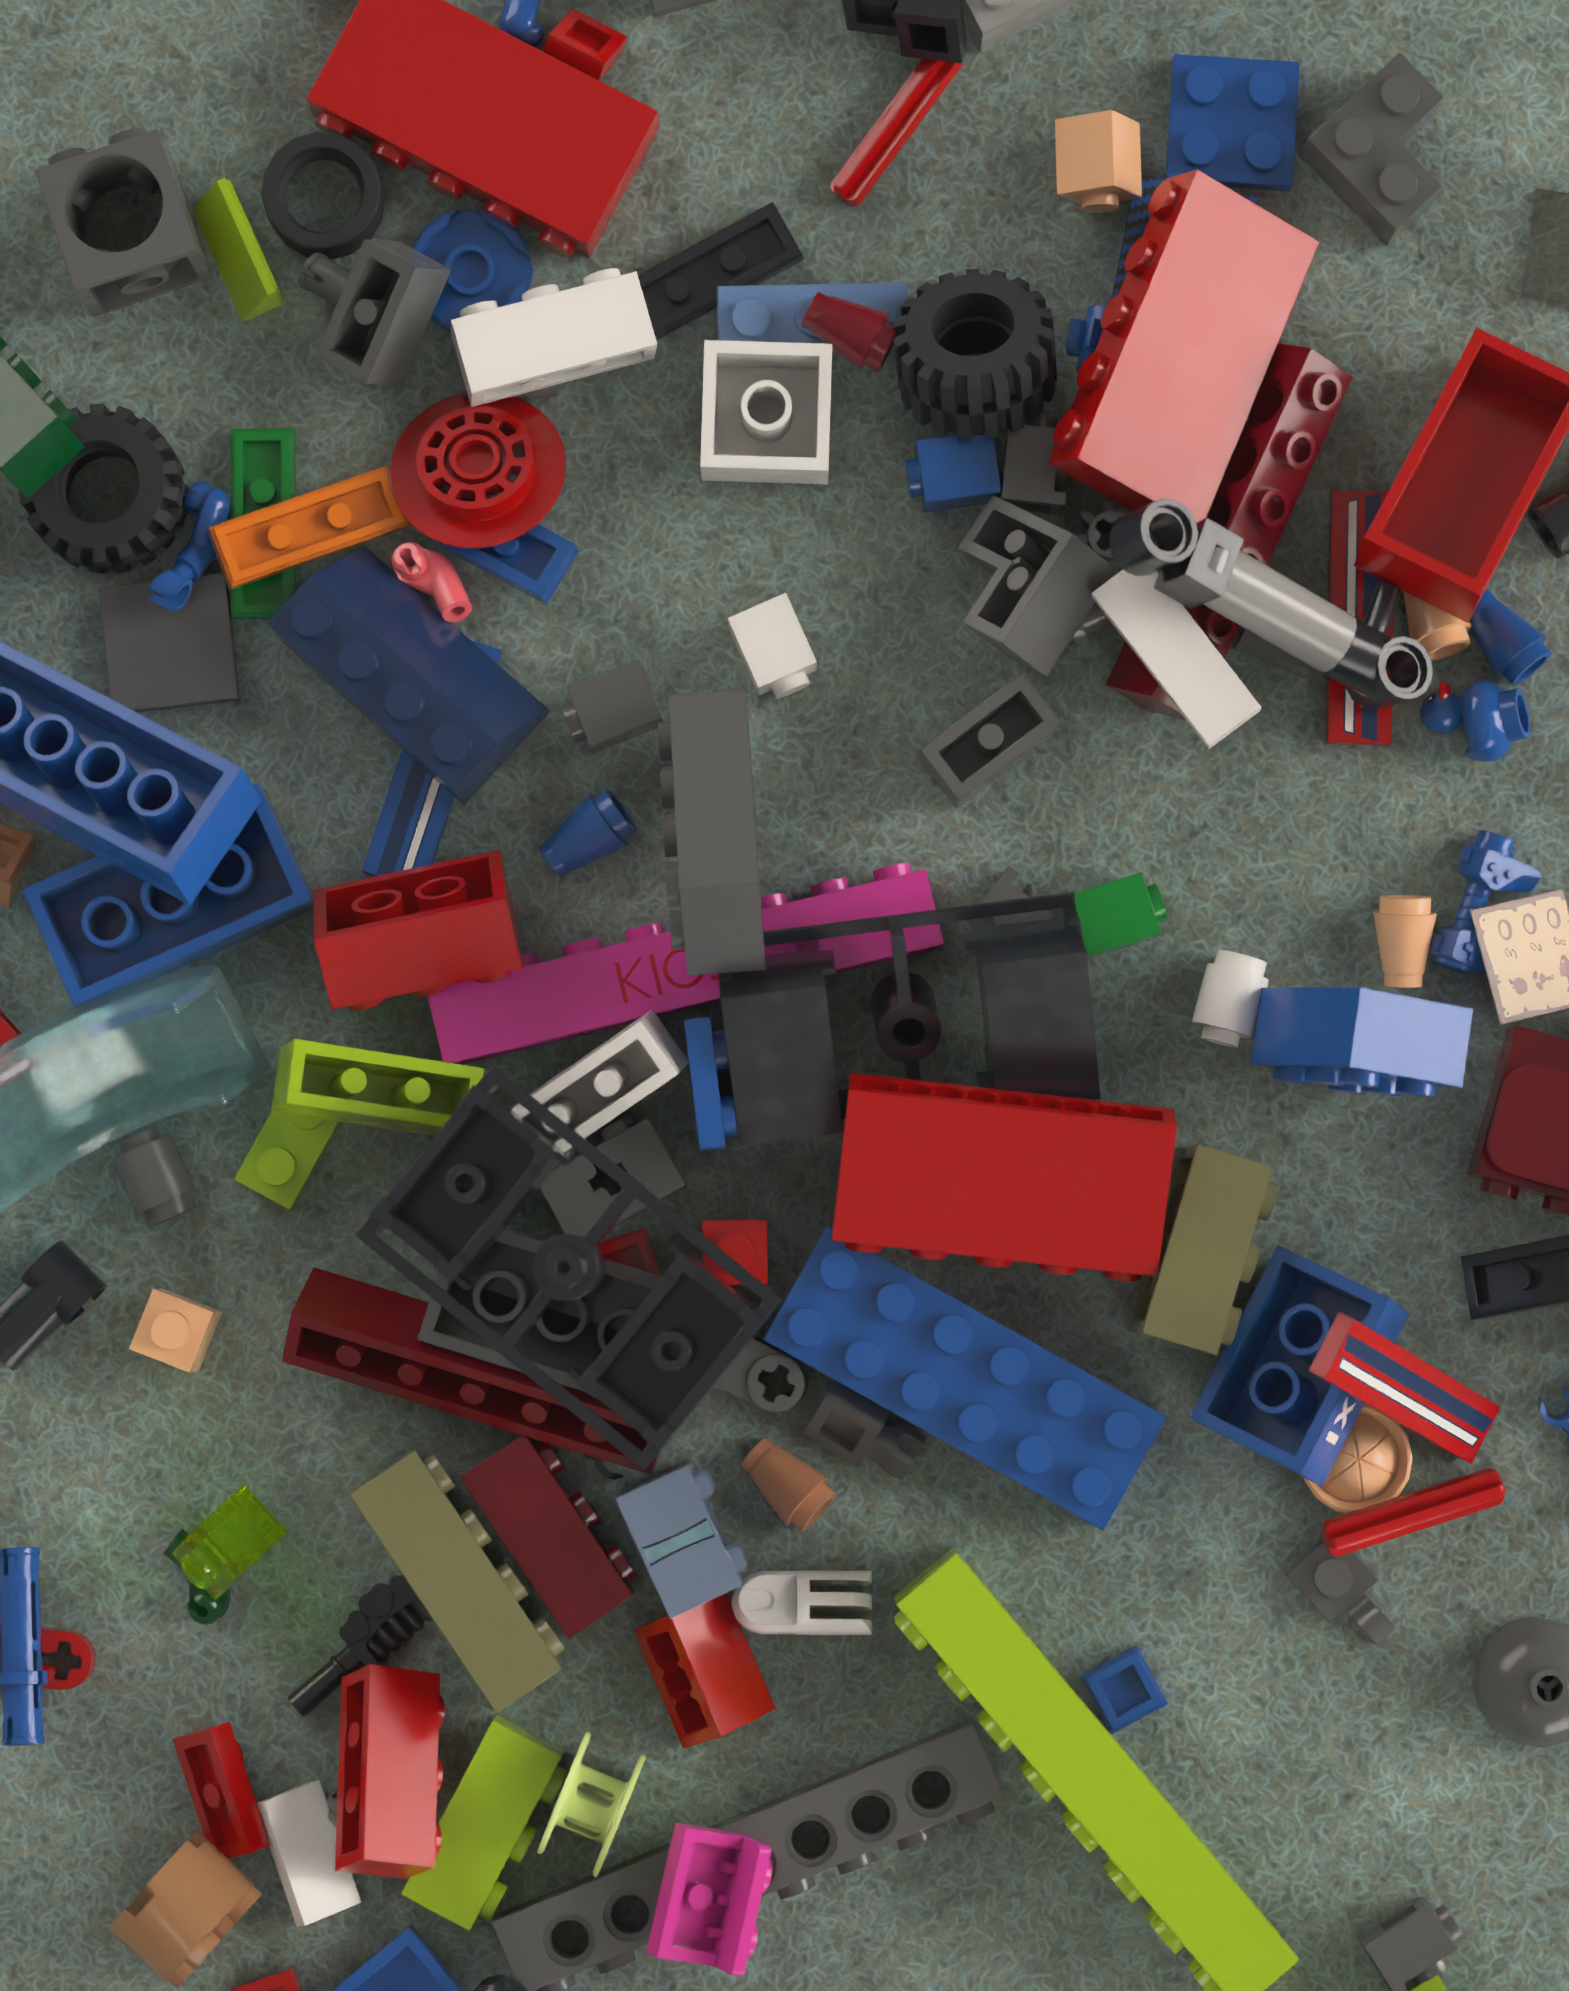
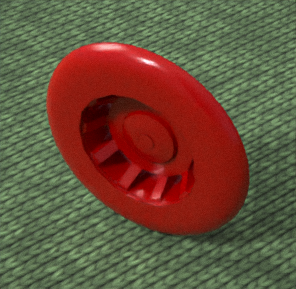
[390,394,566,549]

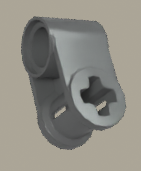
[713,1334,808,1413]

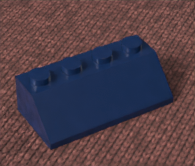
[267,545,550,805]

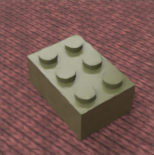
[1129,1144,1278,1356]

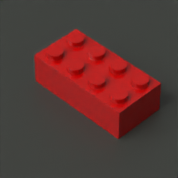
[1353,327,1569,623]

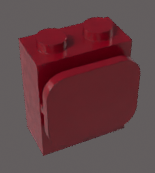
[1467,1025,1569,1217]

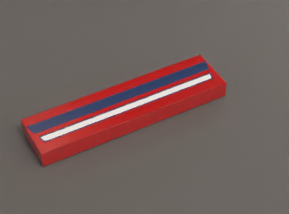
[1326,490,1394,746]
[1309,1313,1500,1464]

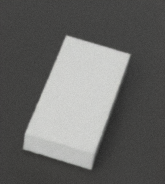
[257,1780,362,1927]

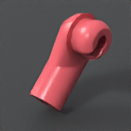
[392,542,472,623]

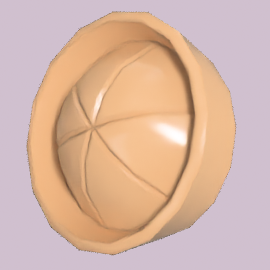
[1304,1404,1413,1513]

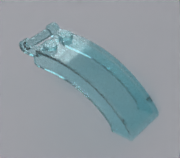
[0,965,271,1214]

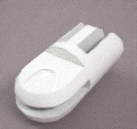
[732,1570,872,1635]

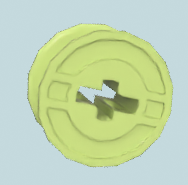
[537,1731,646,1877]

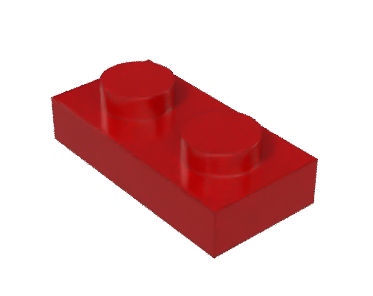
[172,1721,270,1859]

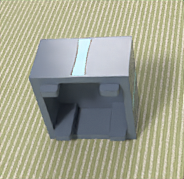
[615,1461,748,1619]

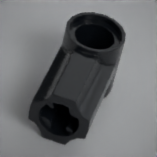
[0,1240,107,1371]

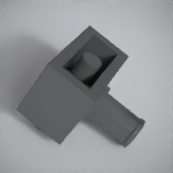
[298,239,451,385]

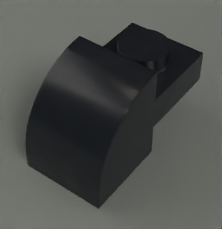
[842,0,967,63]

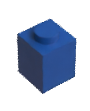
[905,434,1001,513]

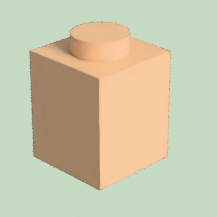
[1055,110,1142,213]
[129,1288,222,1373]

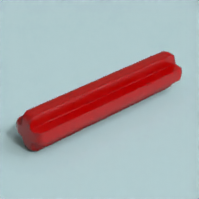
[830,59,962,207]
[1321,1468,1505,1557]

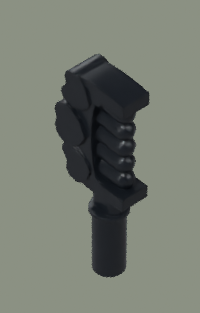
[288,1575,433,1716]

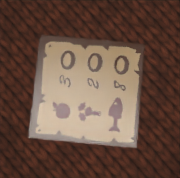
[1470,889,1569,1025]

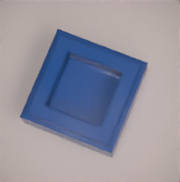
[1080,1645,1168,1734]

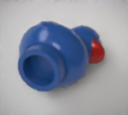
[1420,681,1530,762]

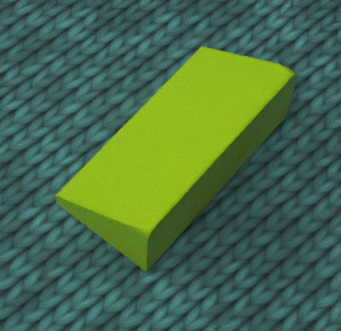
[193,177,284,321]

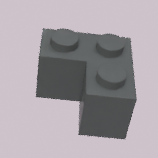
[1300,52,1444,246]
[958,495,1116,677]

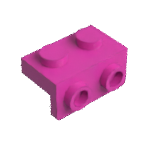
[646,1822,772,1976]

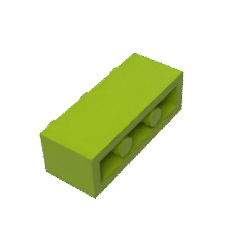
[271,1039,484,1136]
[401,1715,569,1931]

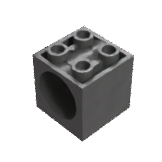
[35,128,213,317]

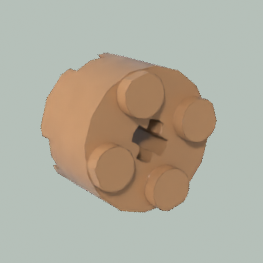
[107,1831,262,1989]

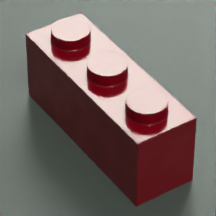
[460,1435,637,1639]

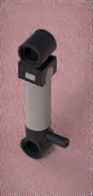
[1109,498,1433,711]

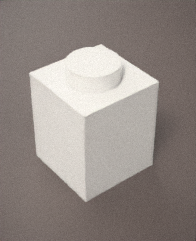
[727,593,817,699]

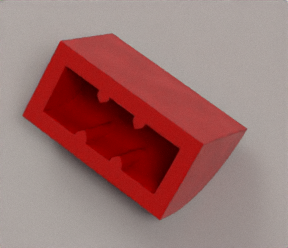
[633,1593,776,1749]

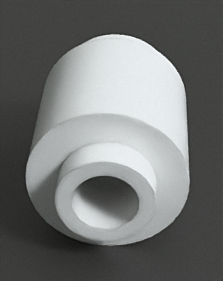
[1192,950,1269,1048]

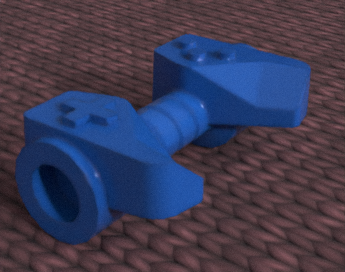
[1429,830,1541,977]

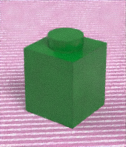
[1074,872,1167,960]

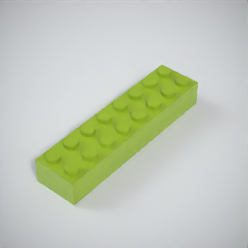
[893,1547,1300,1991]

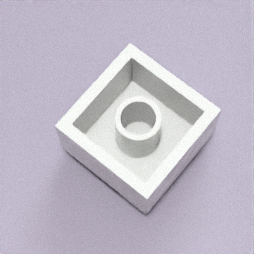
[700,340,832,484]

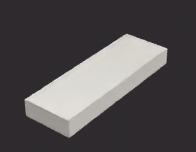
[1091,570,1261,749]

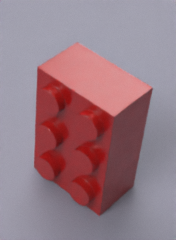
[313,849,522,1010]

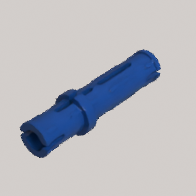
[0,1547,48,1746]

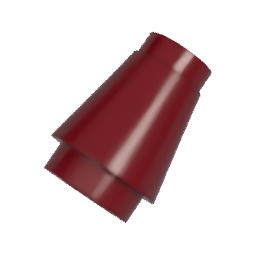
[801,291,897,372]

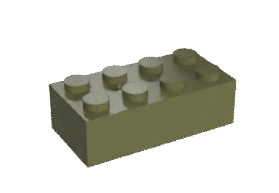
[350,1450,565,1714]

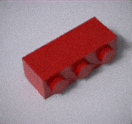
[335,1664,445,1879]

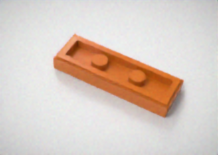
[207,466,410,590]

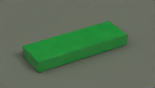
[231,428,296,620]

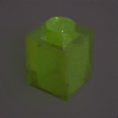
[172,1484,288,1600]

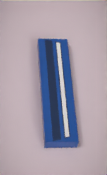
[362,640,502,876]

